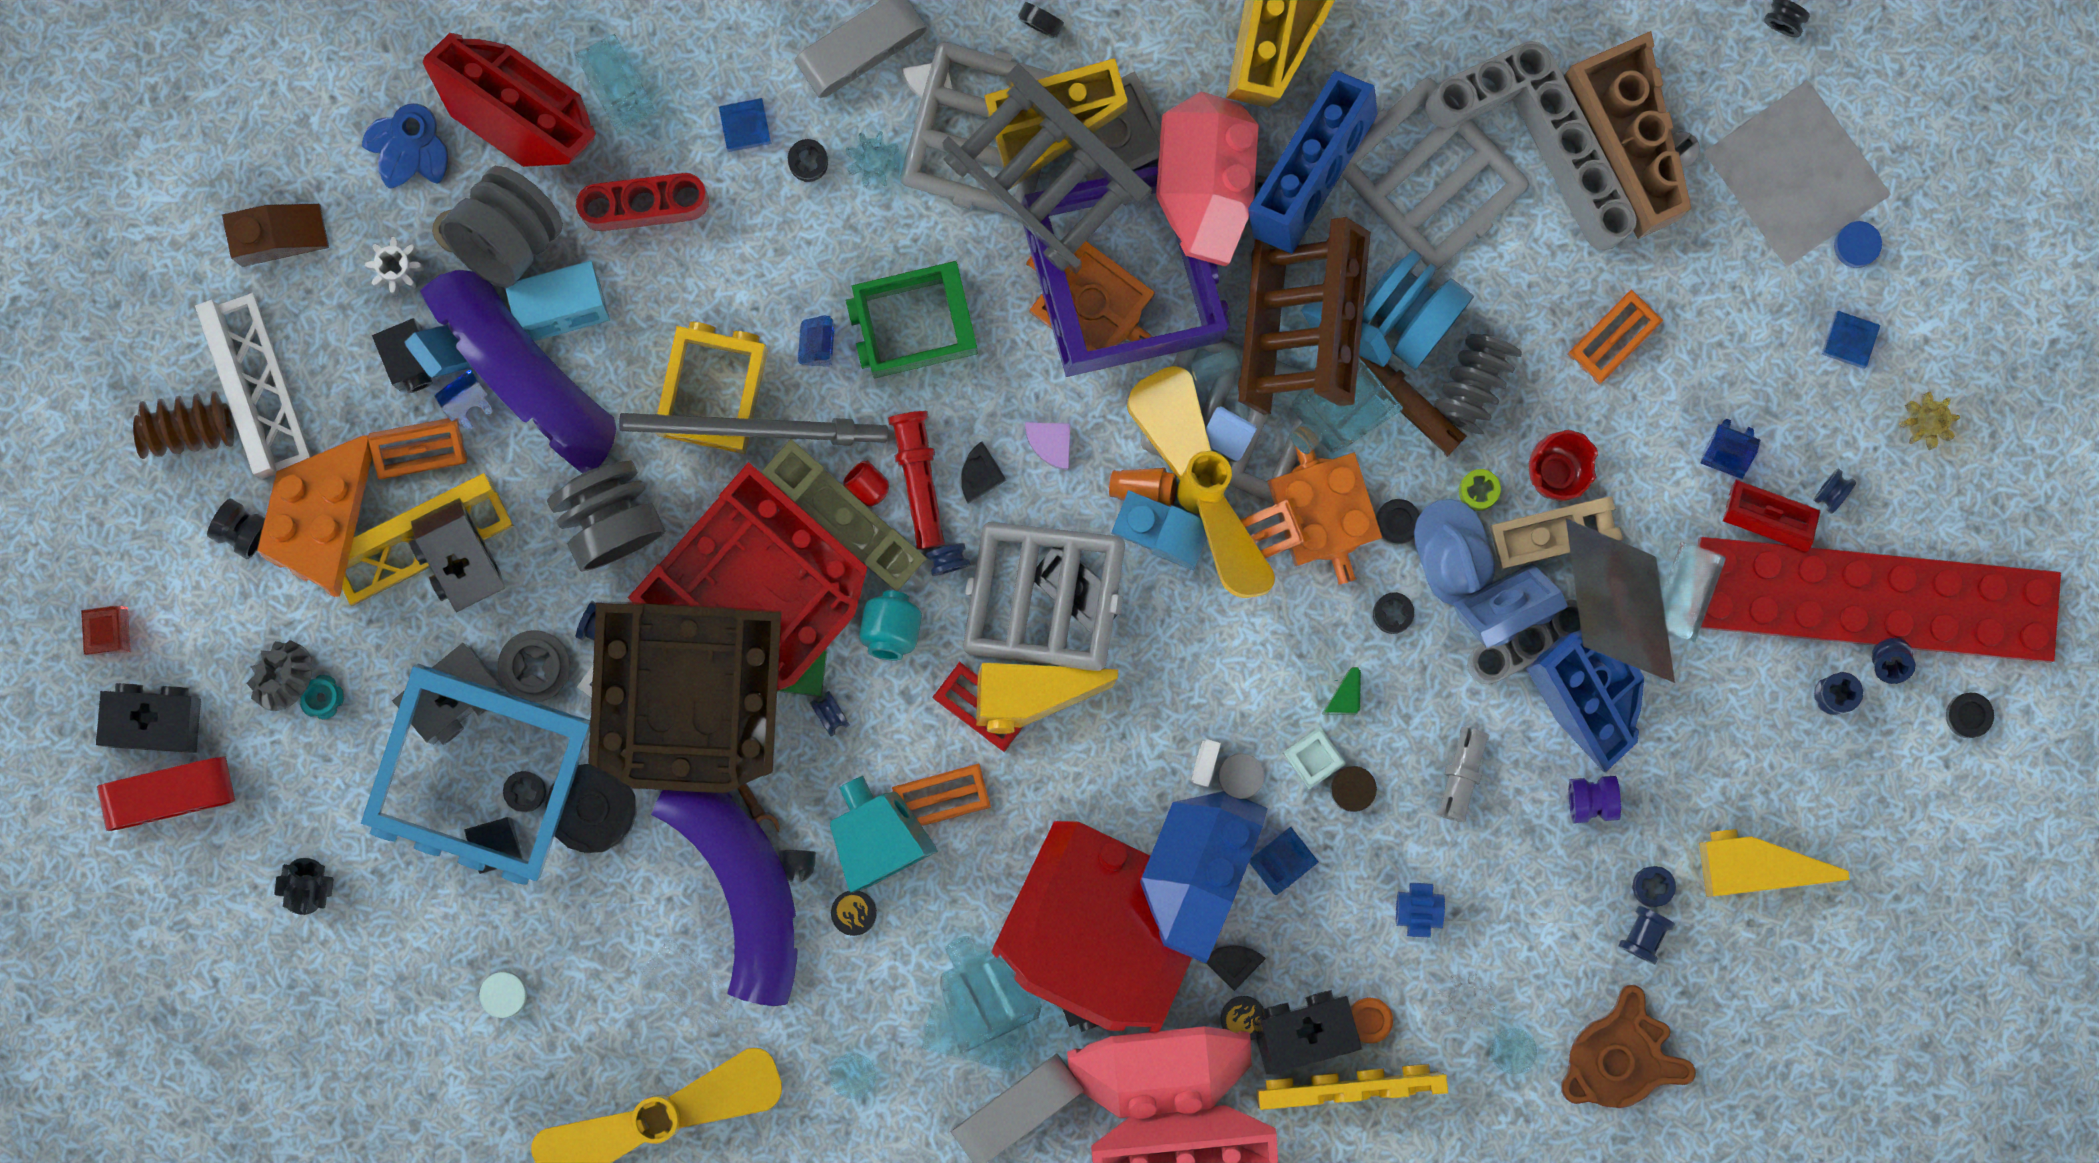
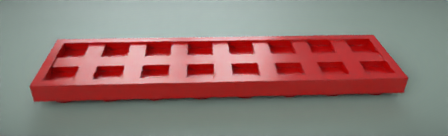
[1691,537,2061,663]

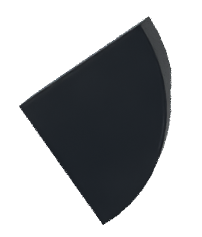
[961,441,1006,504]
[1206,945,1266,991]

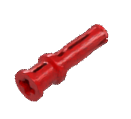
[888,411,946,550]

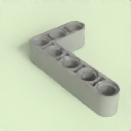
[1426,41,1637,250]

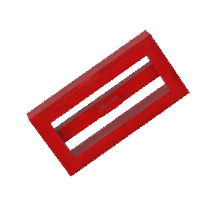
[1722,479,1821,552]
[932,661,1023,752]

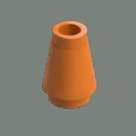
[1109,467,1177,507]

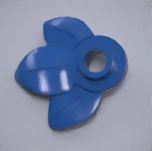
[362,103,448,188]

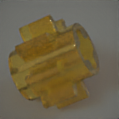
[1899,392,1960,450]

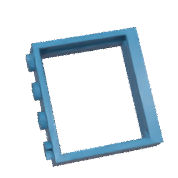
[360,664,590,885]

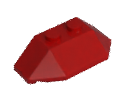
[422,33,596,167]

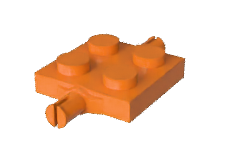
[1026,241,1155,352]
[1267,433,1382,585]

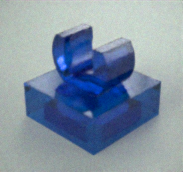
[434,369,492,430]
[1700,418,1761,479]

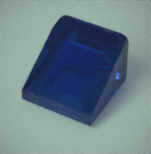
[798,315,835,367]
[1249,827,1319,895]

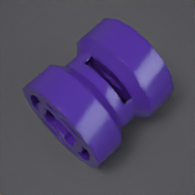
[1568,776,1621,824]

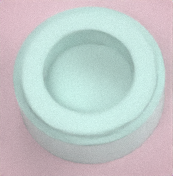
[479,972,527,1018]

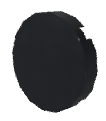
[545,764,637,854]

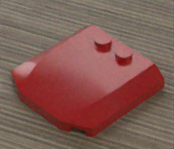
[627,462,868,691]
[991,821,1192,1032]

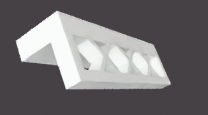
[195,293,311,479]

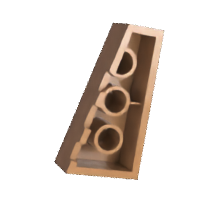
[1564,31,1692,239]

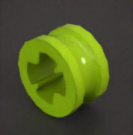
[1458,469,1501,511]

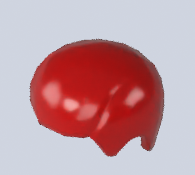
[1529,429,1598,502]

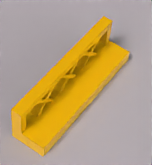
[342,473,514,606]

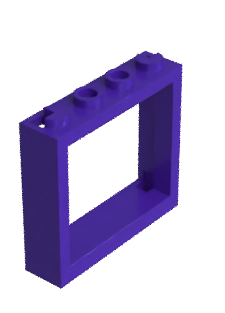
[1021,166,1230,377]

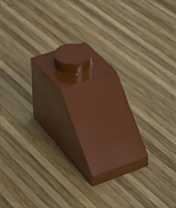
[222,203,329,267]

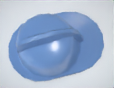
[1414,499,1495,605]

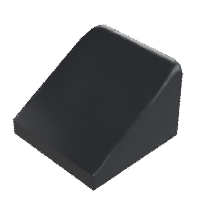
[464,817,523,874]

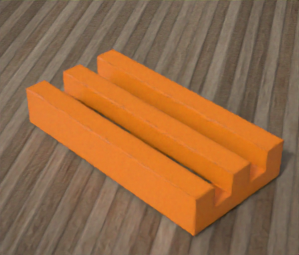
[1567,289,1663,385]
[368,416,468,480]
[1240,498,1311,559]
[892,763,991,826]

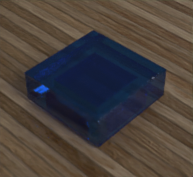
[719,98,772,152]
[1821,311,1880,369]

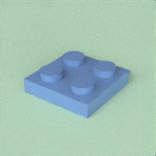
[1453,563,1568,648]

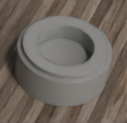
[1218,753,1264,799]

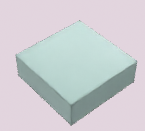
[1283,727,1346,790]

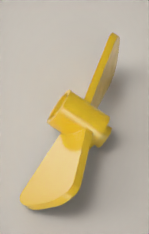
[1127,366,1275,598]
[531,1048,782,1163]

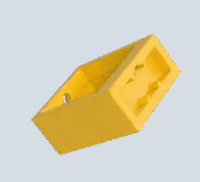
[655,321,768,455]

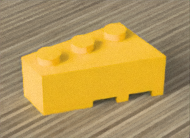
[984,58,1128,190]

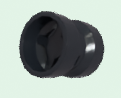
[207,498,265,559]

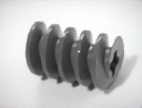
[1434,334,1522,435]

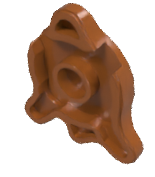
[1561,984,1696,1108]

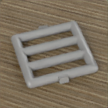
[900,42,1057,217]
[1342,78,1528,270]
[1141,327,1324,503]
[963,522,1125,671]

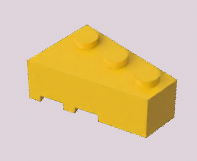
[1226,0,1335,108]

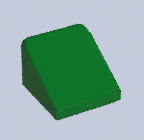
[1322,667,1361,715]

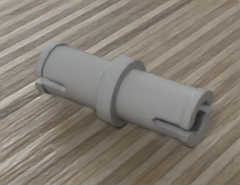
[1437,727,1490,823]

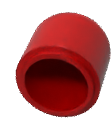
[843,460,889,506]

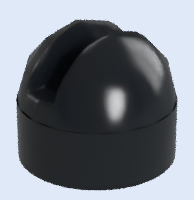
[779,850,816,882]

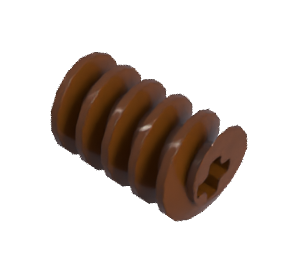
[133,391,235,459]

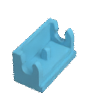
[505,260,610,341]

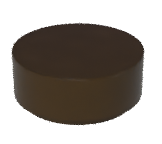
[1330,766,1377,812]

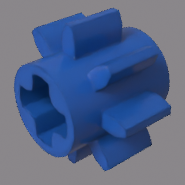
[1396,883,1445,938]

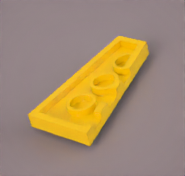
[1256,1064,1448,1110]

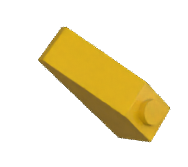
[976,663,1118,734]
[1699,829,1850,897]

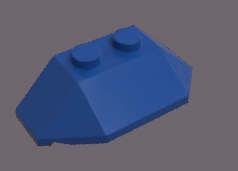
[1526,630,1644,772]
[1140,791,1268,963]

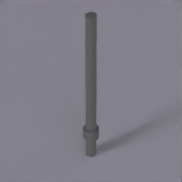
[619,413,888,446]

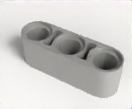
[794,0,927,98]
[1467,599,1581,685]
[950,1053,1084,1163]

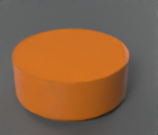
[1350,997,1393,1044]

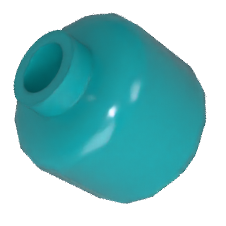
[859,590,922,661]

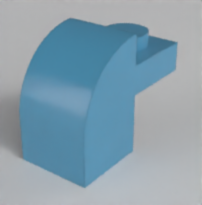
[1111,490,1207,571]

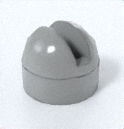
[1672,131,1700,169]

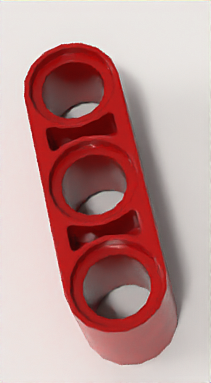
[576,173,709,231]
[97,756,235,831]

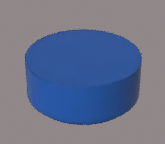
[1834,221,1882,268]

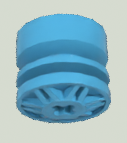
[1362,249,1474,371]

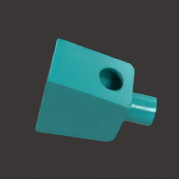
[830,776,938,893]

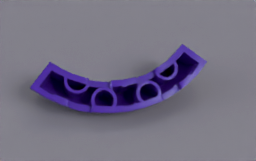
[420,270,616,474]
[651,790,798,1006]

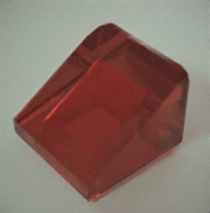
[81,605,130,656]

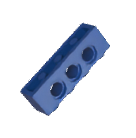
[1248,70,1378,254]

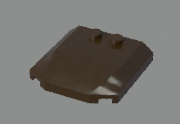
[588,601,782,793]

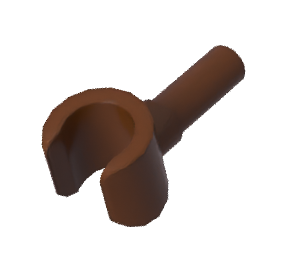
[737,783,780,833]

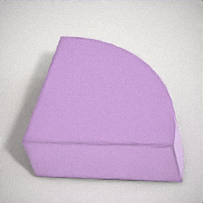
[1025,422,1070,470]

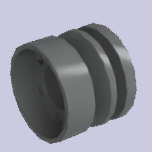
[440,165,563,288]
[547,460,666,572]

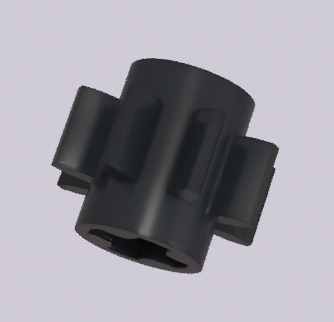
[274,858,334,915]

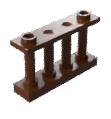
[1238,217,1371,415]

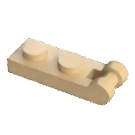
[1490,496,1623,570]

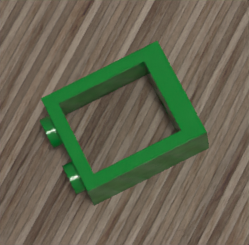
[846,260,978,379]

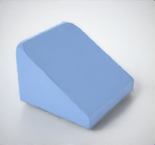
[1206,406,1257,461]

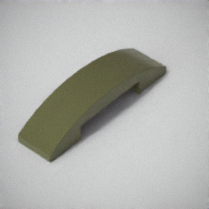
[761,439,927,591]

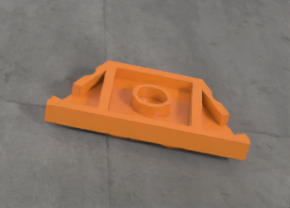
[257,435,372,597]

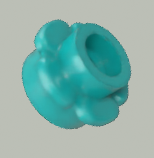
[300,675,344,720]

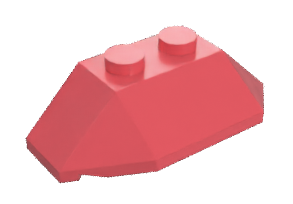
[1156,91,1259,267]
[1067,1026,1252,1119]
[1091,1105,1278,1163]

